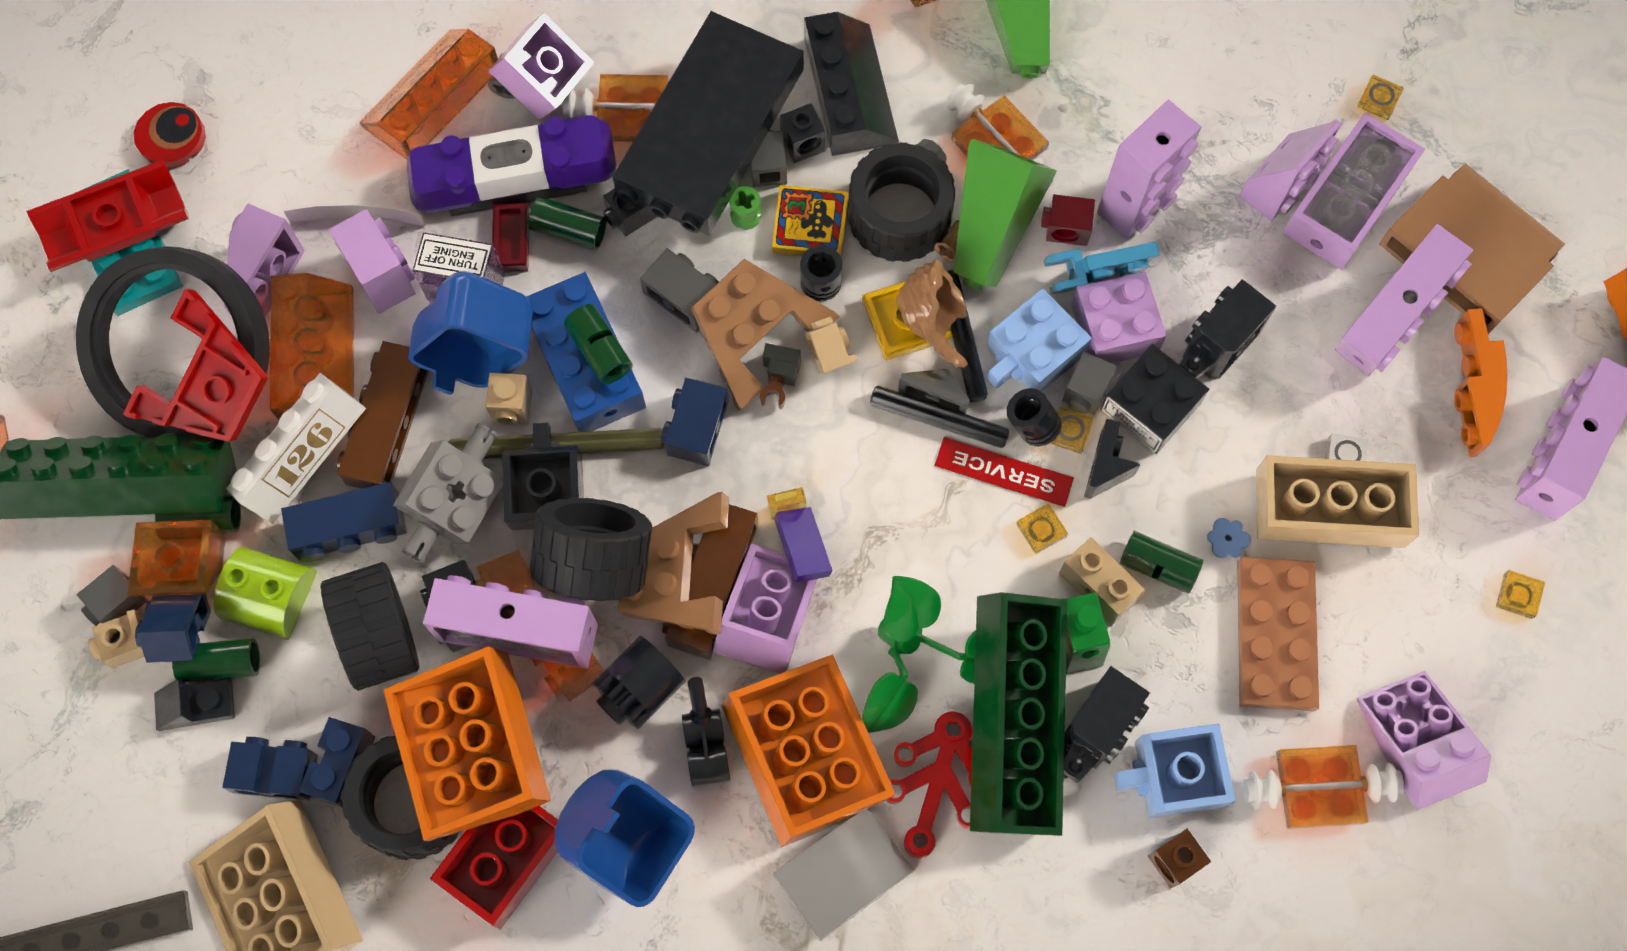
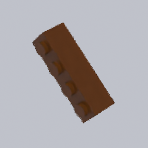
[336,341,429,489]
[662,504,759,660]

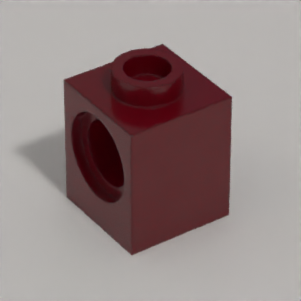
[1041,194,1095,246]

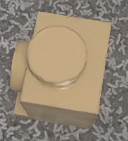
[804,316,858,373]
[89,609,144,668]

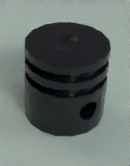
[800,245,842,301]
[1007,388,1062,447]

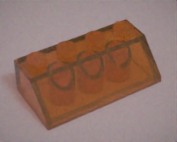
[359,29,498,160]
[270,273,354,420]

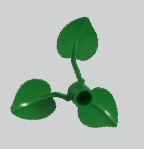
[862,576,976,733]

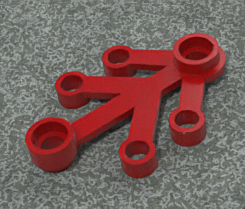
[886,711,972,859]

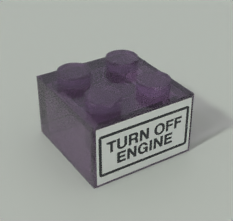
[412,232,505,303]

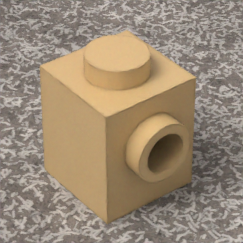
[485,373,533,425]

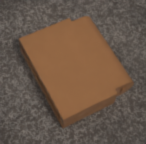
[1379,163,1565,334]

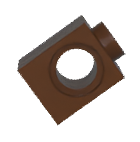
[1148,828,1211,889]

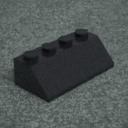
[804,11,899,156]

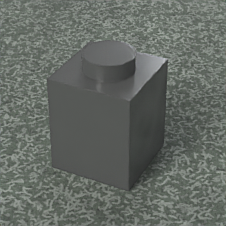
[751,130,787,187]
[1062,352,1117,415]
[76,565,149,626]

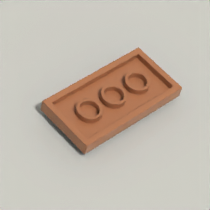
[1237,557,1319,711]

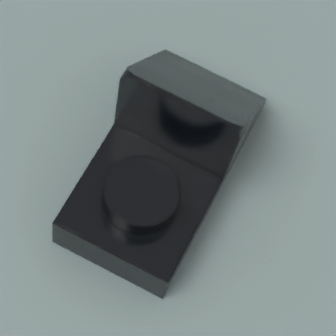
[1084,419,1140,499]
[154,679,235,731]

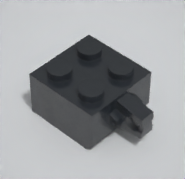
[1179,279,1277,379]
[502,422,584,530]
[1064,666,1150,783]

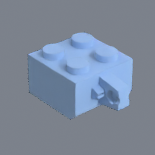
[987,288,1092,392]
[1114,723,1236,819]

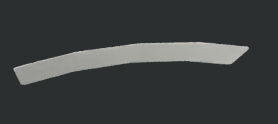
[283,205,426,227]

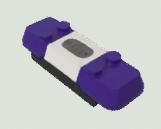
[406,115,617,217]

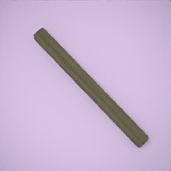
[448,428,665,458]

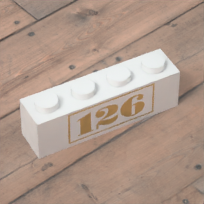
[226,373,366,524]

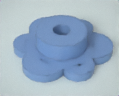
[1207,518,1251,558]

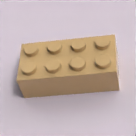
[1256,455,1419,548]

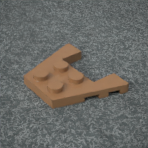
[691,259,840,410]
[618,492,729,634]

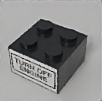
[1100,344,1210,455]

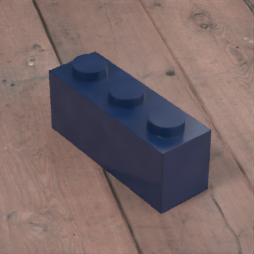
[281,482,407,562]

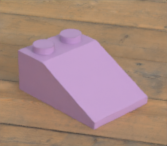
[224,203,305,317]
[713,543,817,674]

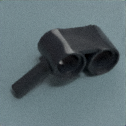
[682,677,730,787]

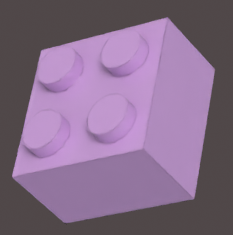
[488,12,594,120]
[328,208,416,314]
[1071,272,1167,363]

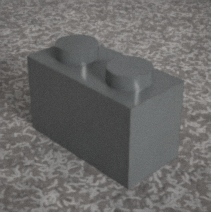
[640,248,719,333]

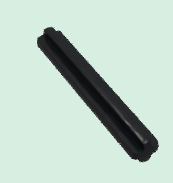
[947,270,988,403]
[870,386,1009,448]

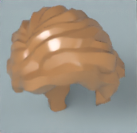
[897,259,968,368]

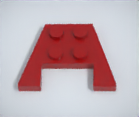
[123,289,269,442]

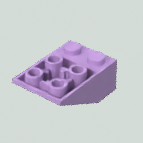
[1239,120,1342,221]
[1357,671,1491,810]

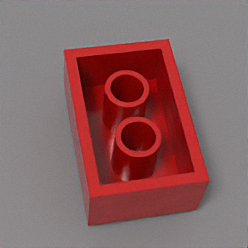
[429,806,558,930]

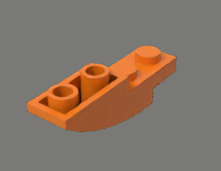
[1454,308,1508,457]

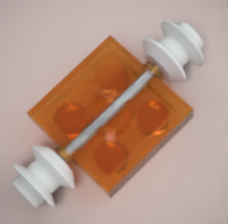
[563,74,669,142]
[947,84,1053,187]
[1243,745,1404,829]

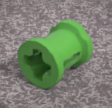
[729,186,761,230]

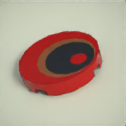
[133,102,206,168]

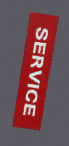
[935,437,1074,507]

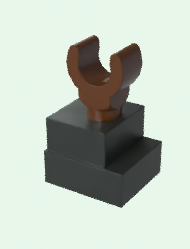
[760,343,801,409]

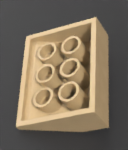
[189,800,363,951]

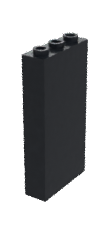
[612,11,804,236]

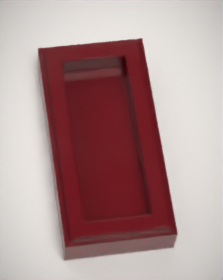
[492,203,529,272]

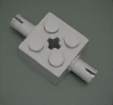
[393,423,503,563]

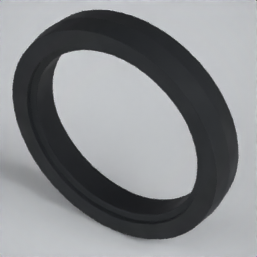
[76,246,270,436]

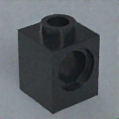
[780,103,825,163]
[602,188,657,237]

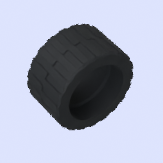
[848,142,955,262]
[530,498,652,601]
[320,562,420,691]
[341,736,459,860]

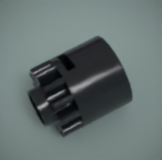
[593,636,686,729]

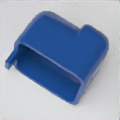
[408,271,533,395]
[554,769,695,907]

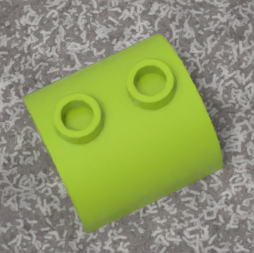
[213,547,317,640]

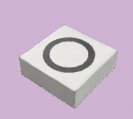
[1326,433,1368,461]

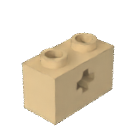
[1059,537,1145,626]

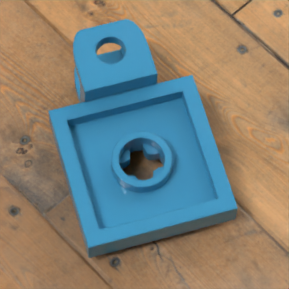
[1044,242,1159,294]

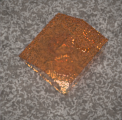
[127,520,226,597]

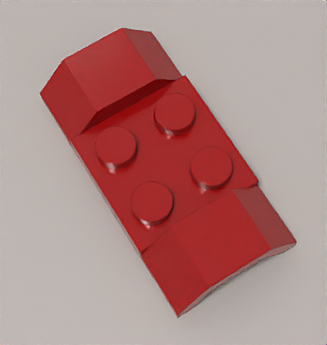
[26,160,189,272]

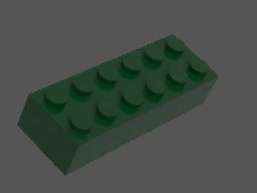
[0,433,237,519]
[970,592,1067,836]

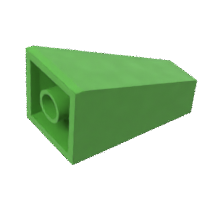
[986,0,1050,79]
[953,139,1057,290]

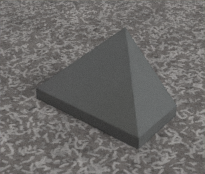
[898,369,970,414]

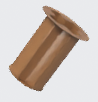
[935,220,960,262]

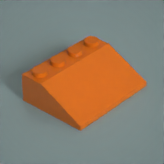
[383,646,551,841]
[721,654,896,848]

